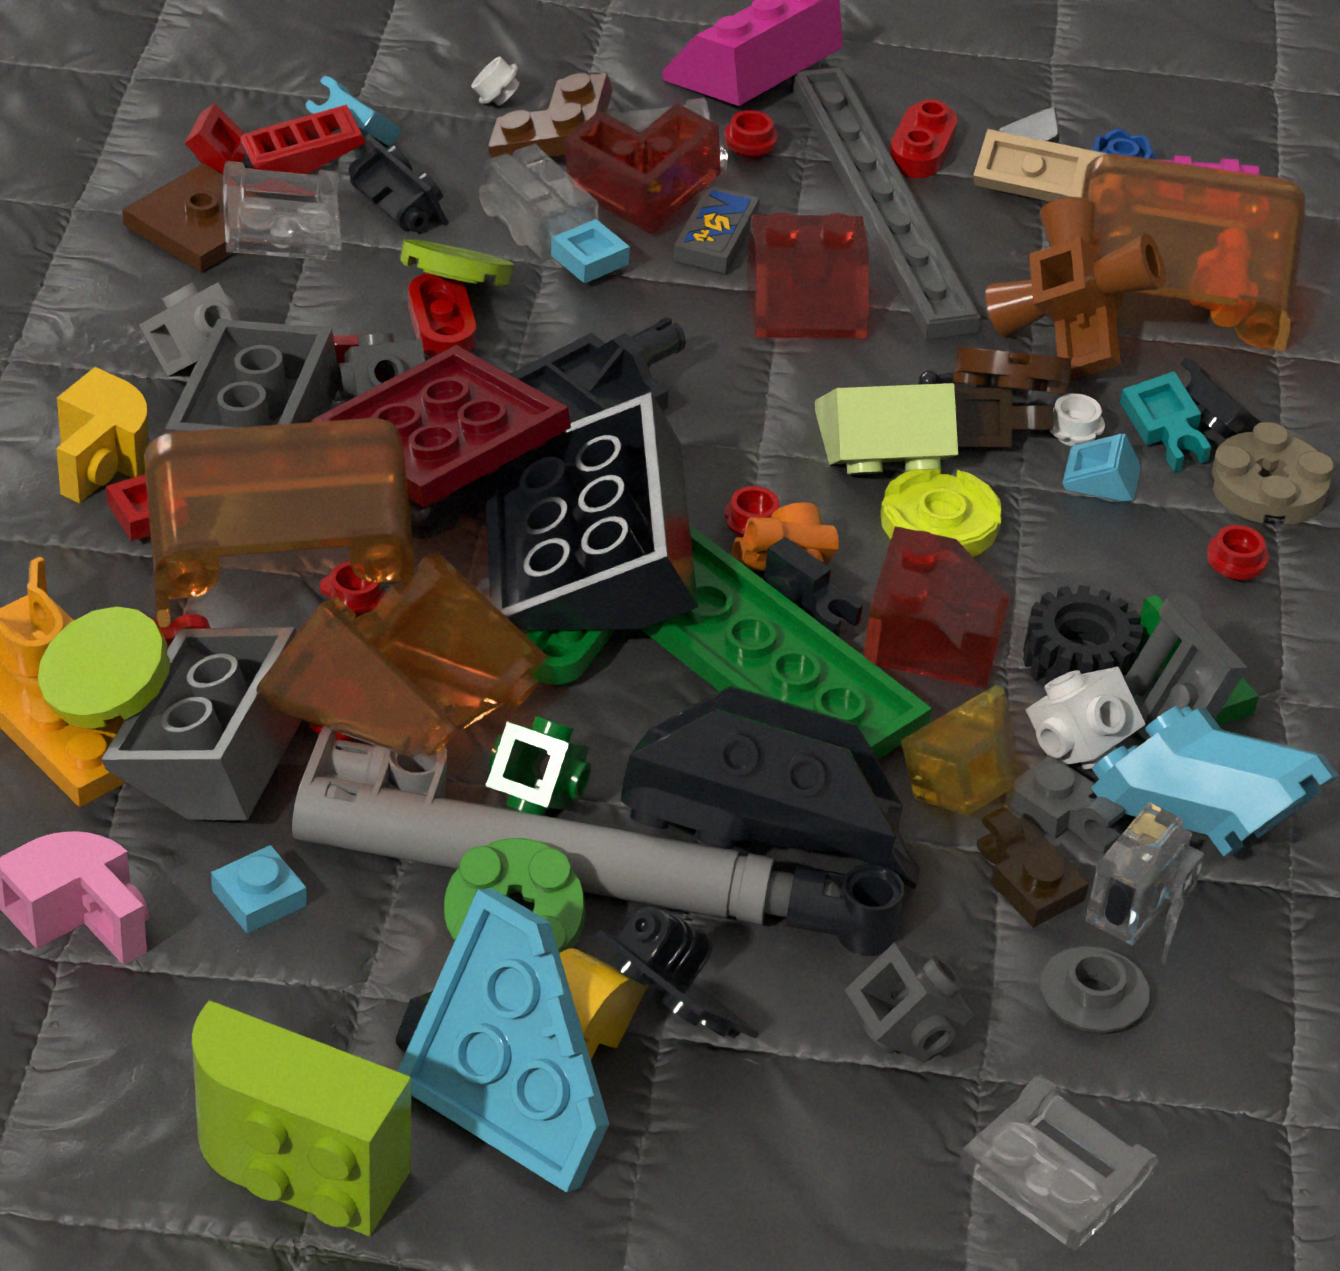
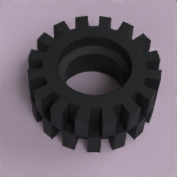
[1023,585,1143,686]

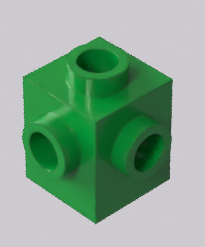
[486,716,591,816]

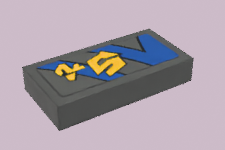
[673,185,760,274]

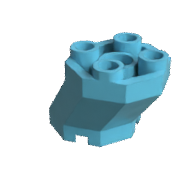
[1091,706,1339,857]

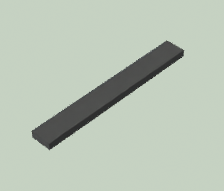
[791,67,981,340]

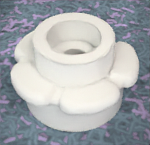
[471,57,520,106]
[1049,394,1105,446]

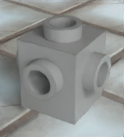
[139,282,240,376]

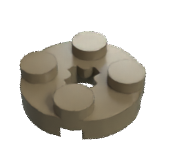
[1211,422,1334,525]

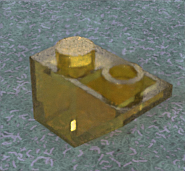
[901,685,1017,816]

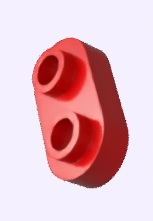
[890,99,958,178]
[408,273,476,358]

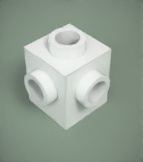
[1025,667,1146,769]

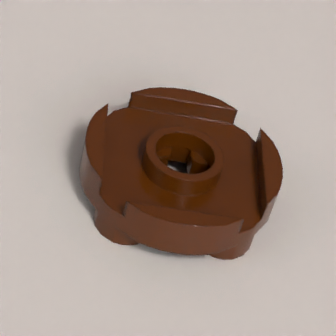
[953,347,1072,394]

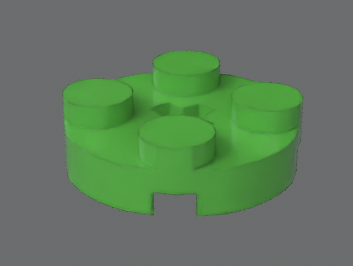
[444,838,586,953]

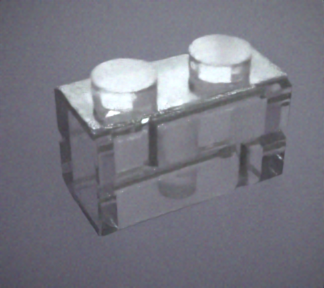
[479,144,599,262]

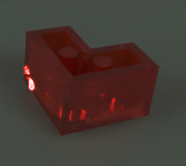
[564,103,721,234]

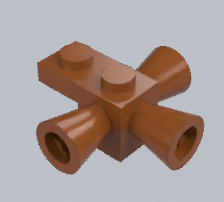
[985,197,1166,381]

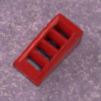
[240,105,366,194]

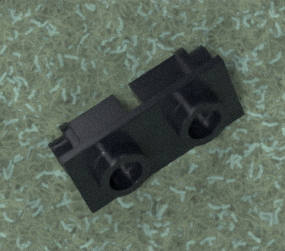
[348,134,449,232]

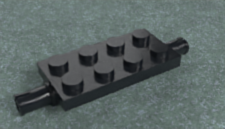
[465,317,686,503]

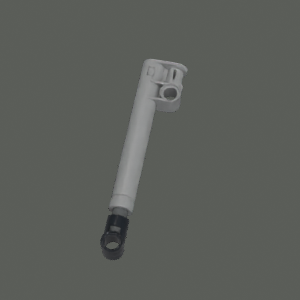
[292,727,904,956]

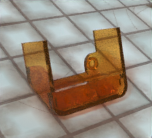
[144,418,414,627]

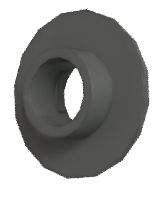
[1040,945,1150,1034]

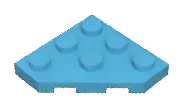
[397,888,609,1193]

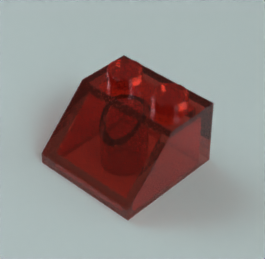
[747,212,869,339]
[863,526,1010,689]

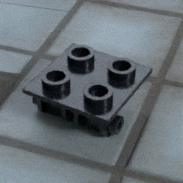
[596,907,759,1038]

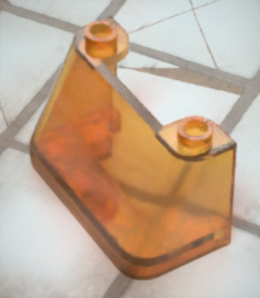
[1080,154,1305,351]
[256,552,548,758]

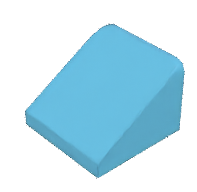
[1062,434,1141,502]

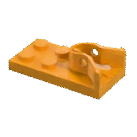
[0,557,127,808]

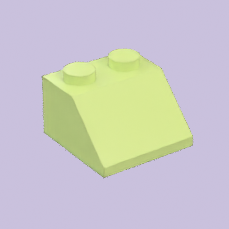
[815,383,958,475]

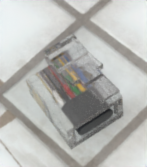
[1085,802,1204,964]

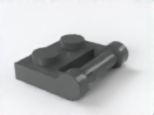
[1123,592,1248,741]

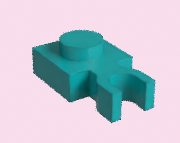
[1120,371,1211,473]

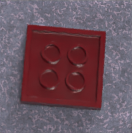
[311,345,571,507]

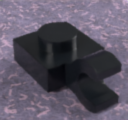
[1181,359,1261,439]
[763,537,863,637]

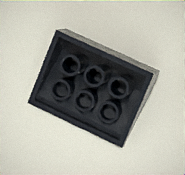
[485,392,698,631]

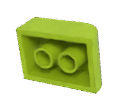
[192,1000,411,1237]

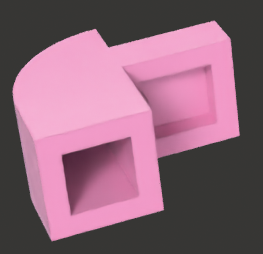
[0,831,149,965]

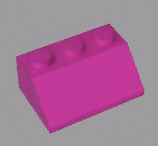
[662,0,843,106]

